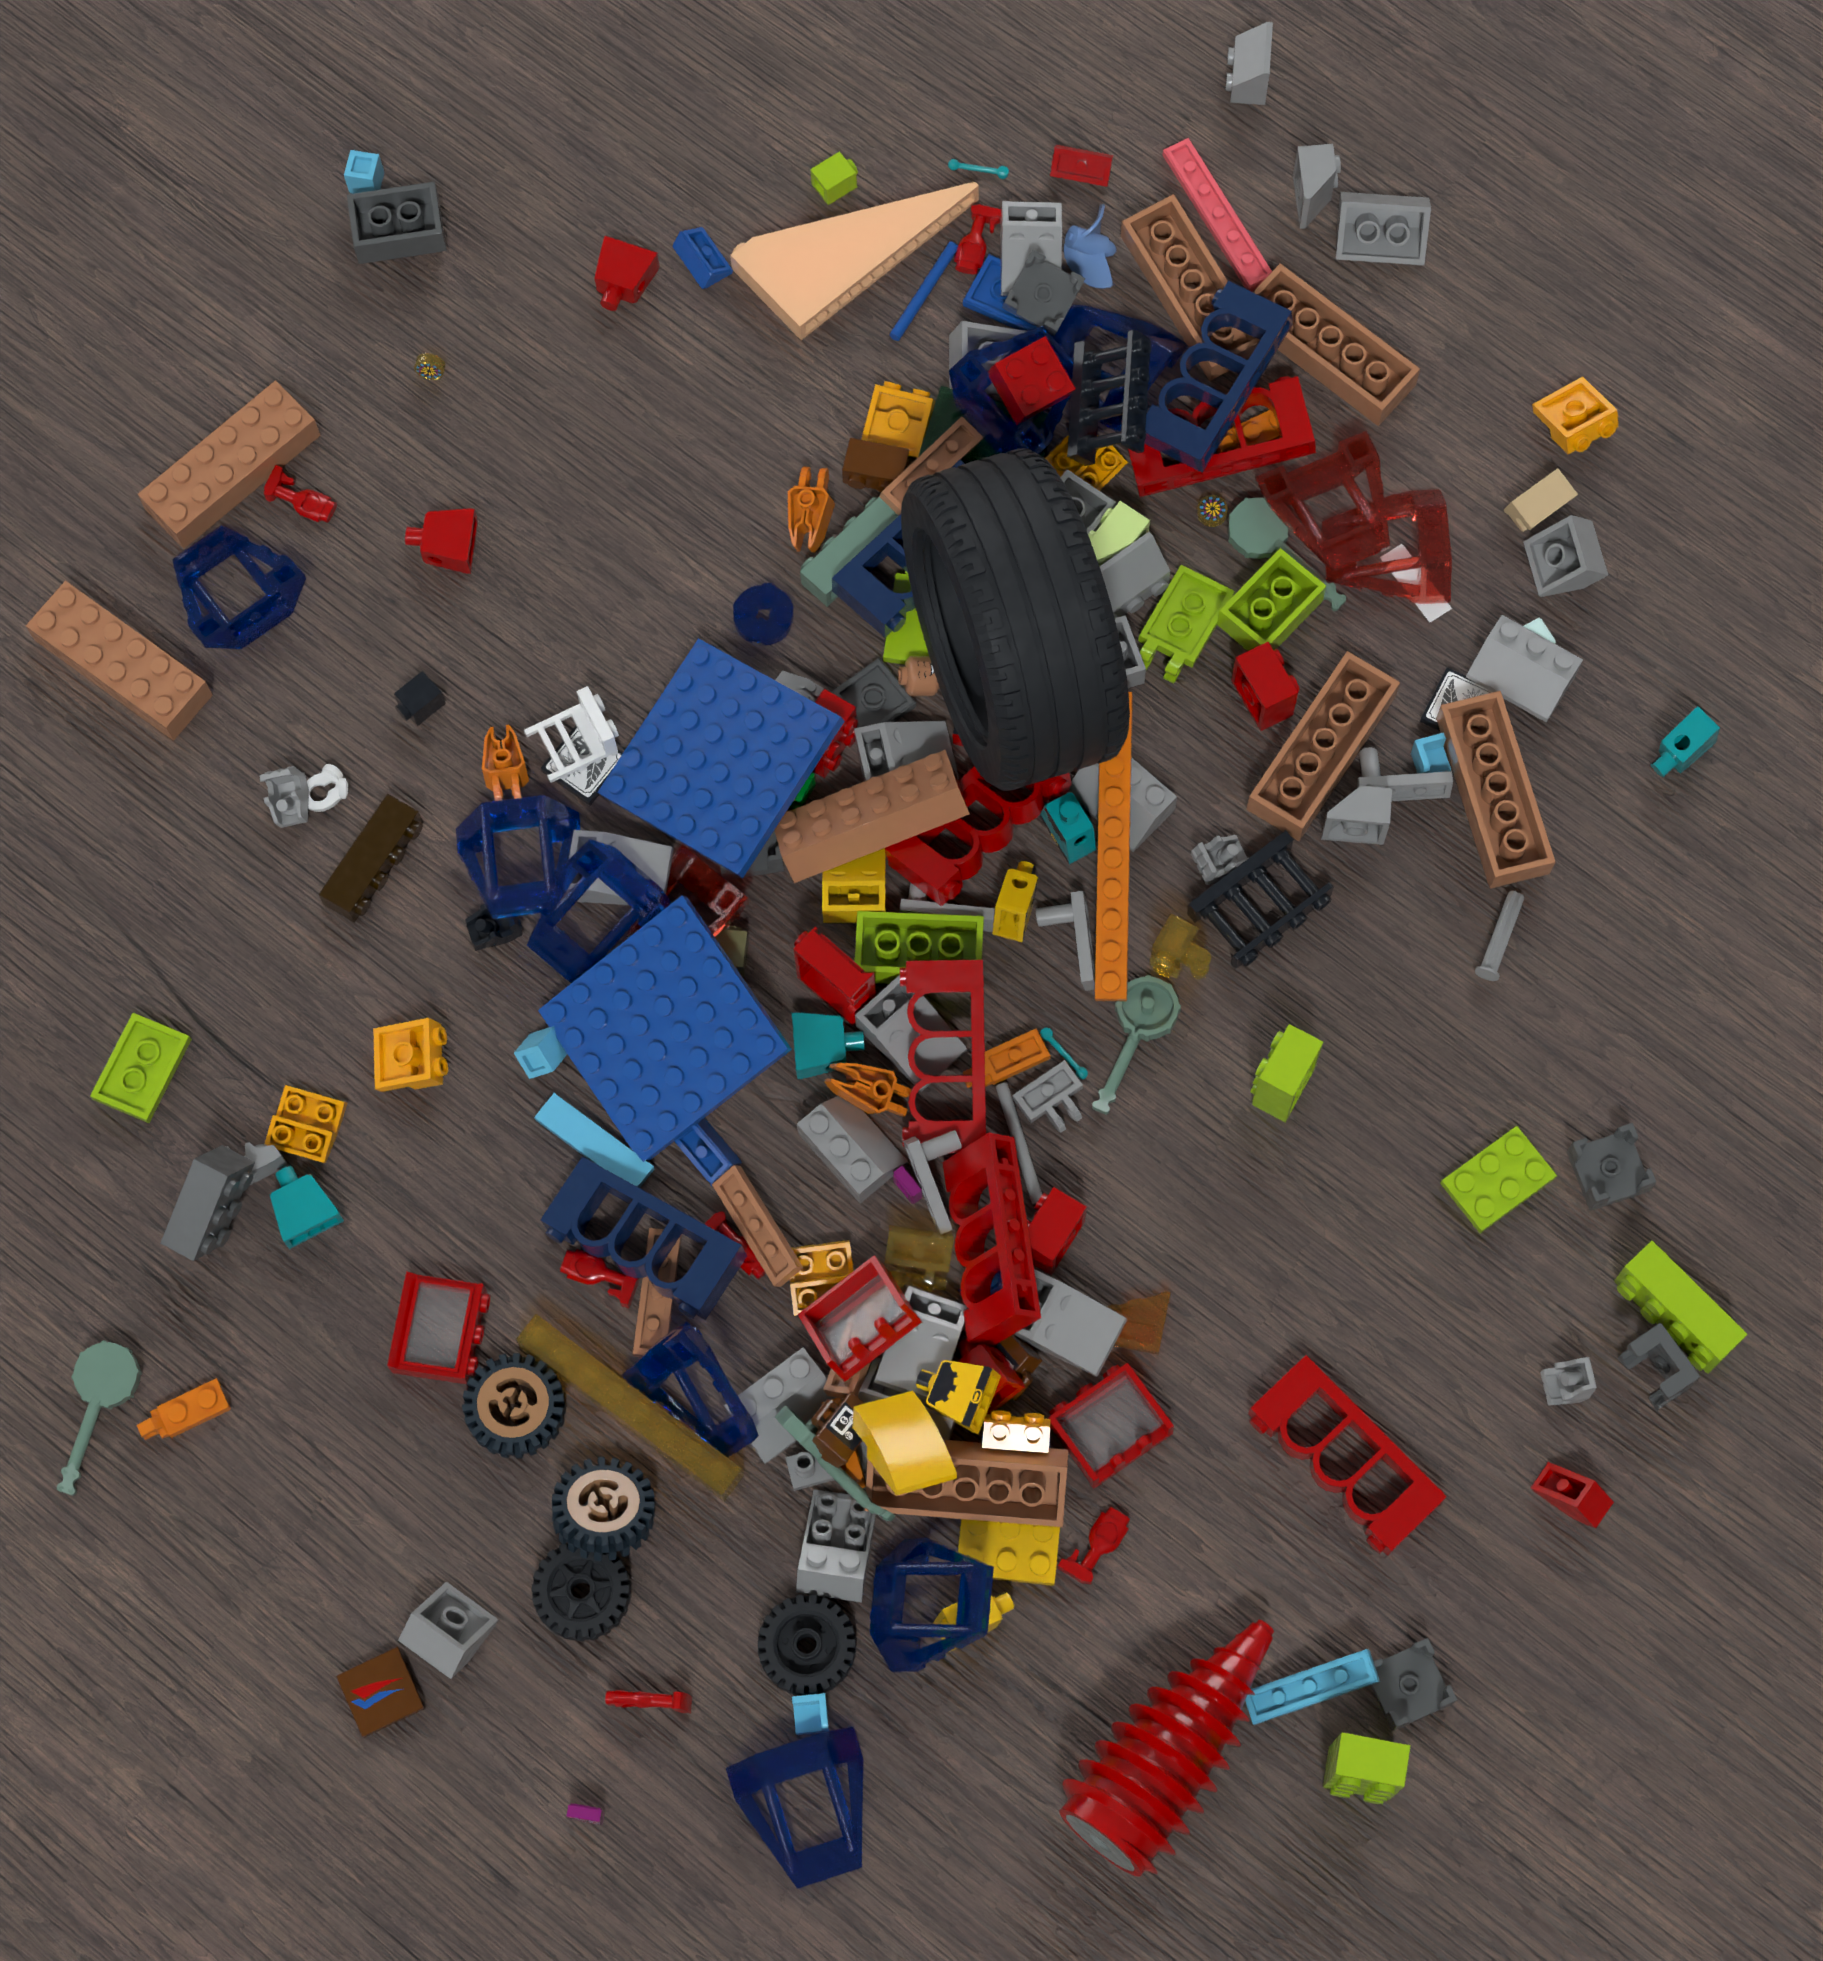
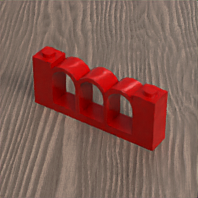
[1121,376,1316,497]
[885,766,1072,907]
[900,960,986,1153]
[942,1132,1041,1346]
[1248,1355,1447,1556]

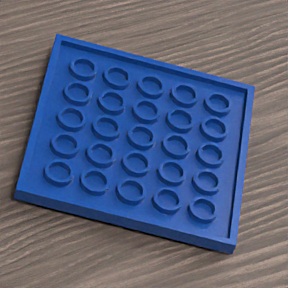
[598,638,845,879]
[538,895,792,1162]

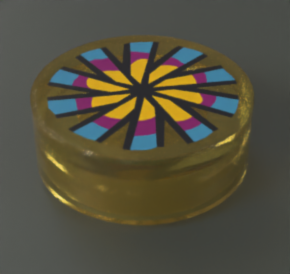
[414,353,446,380]
[1197,495,1228,527]

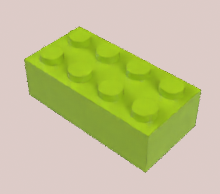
[855,911,984,984]
[1614,1241,1748,1374]
[1323,1732,1411,1804]

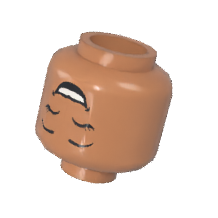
[898,656,940,696]

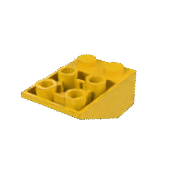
[822,847,886,923]

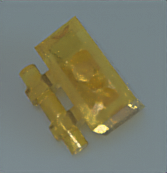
[1150,914,1211,979]
[884,1225,954,1292]

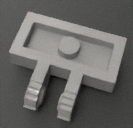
[1012,1060,1083,1133]

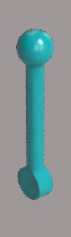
[948,159,1009,179]
[1040,1028,1088,1079]

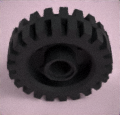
[531,1543,631,1641]
[758,1595,856,1696]

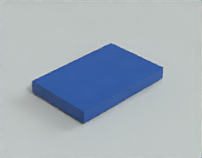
[963,254,1047,336]

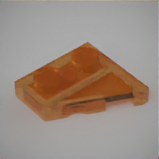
[1106,1291,1171,1355]

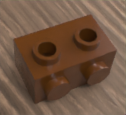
[842,438,909,493]

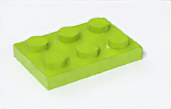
[90,1013,192,1123]
[1440,1126,1557,1234]

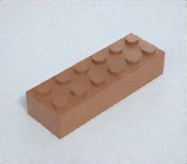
[1121,194,1260,381]
[1253,264,1420,426]
[138,380,321,549]
[26,580,213,741]
[1246,651,1400,841]
[1436,691,1556,889]
[775,750,970,883]
[864,1440,1068,1527]

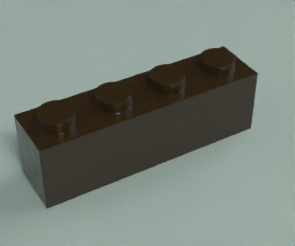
[318,793,423,923]

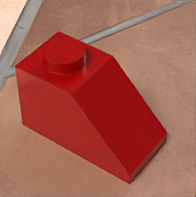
[1531,1462,1614,1529]

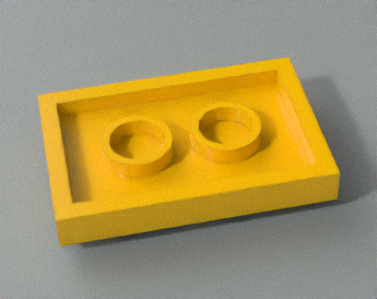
[956,1519,1060,1586]

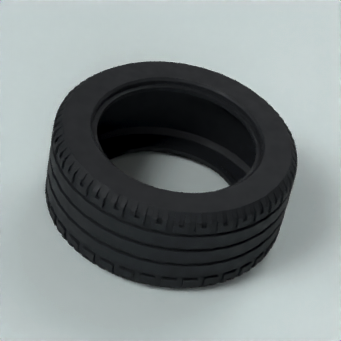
[901,448,1130,791]

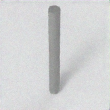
[995,1083,1042,1206]

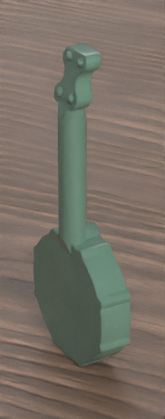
[1227,497,1346,611]
[1092,975,1181,1115]
[57,1340,142,1496]
[775,1405,896,1522]

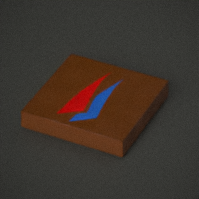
[336,1647,425,1738]

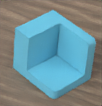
[344,150,384,194]
[1411,733,1451,773]
[514,1026,567,1079]
[792,1693,829,1735]

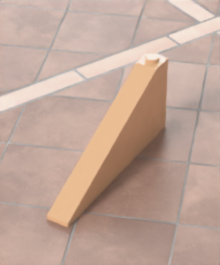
[730,182,979,340]

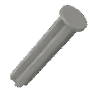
[1475,891,1524,981]

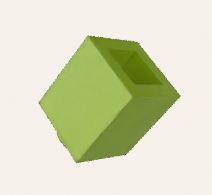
[810,151,858,205]

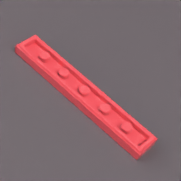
[1162,138,1272,292]

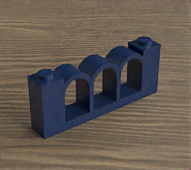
[1145,281,1293,473]
[832,460,964,638]
[540,1156,747,1320]

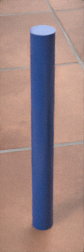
[889,241,958,341]

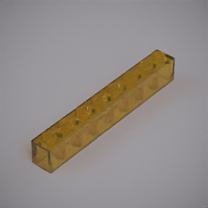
[516,1314,744,1502]

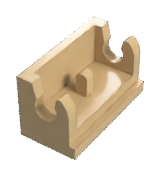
[1504,468,1578,532]

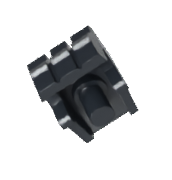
[465,895,523,951]

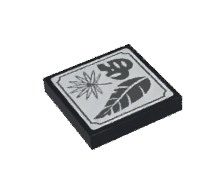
[1420,667,1493,731]
[541,726,623,806]

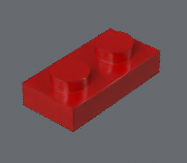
[1050,145,1114,187]

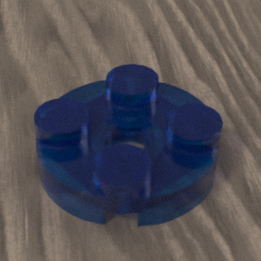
[733,583,794,645]

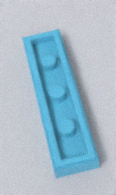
[534,1093,654,1188]
[1245,1649,1380,1725]

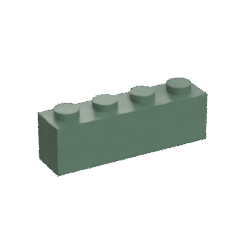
[800,496,898,607]

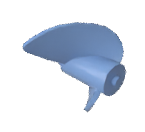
[1064,204,1116,289]

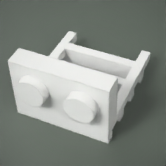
[524,686,619,783]

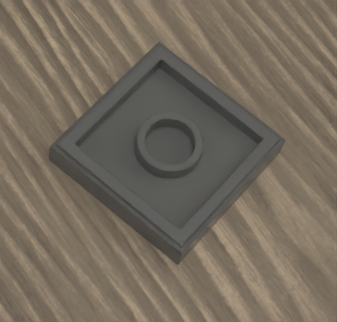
[831,658,916,728]

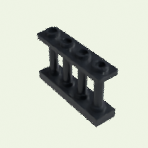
[1067,329,1152,466]
[1187,830,1334,969]

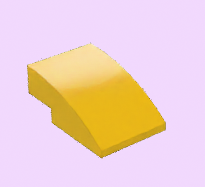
[853,1391,957,1496]

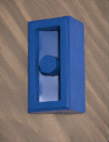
[673,227,733,289]
[674,1118,742,1186]

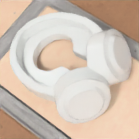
[307,764,348,812]

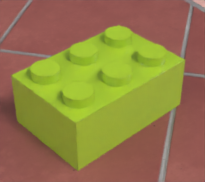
[1217,548,1326,651]
[1250,1024,1324,1123]

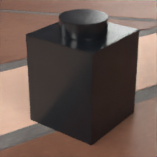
[394,671,446,726]

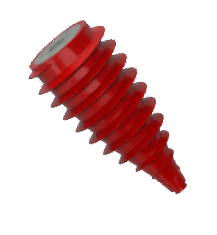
[1059,1619,1274,1877]

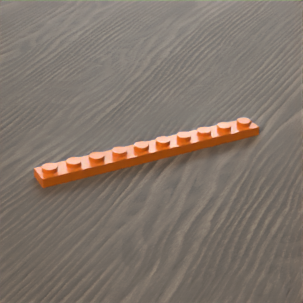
[1095,692,1133,1001]

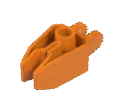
[788,467,835,553]
[482,724,529,803]
[824,1063,911,1116]

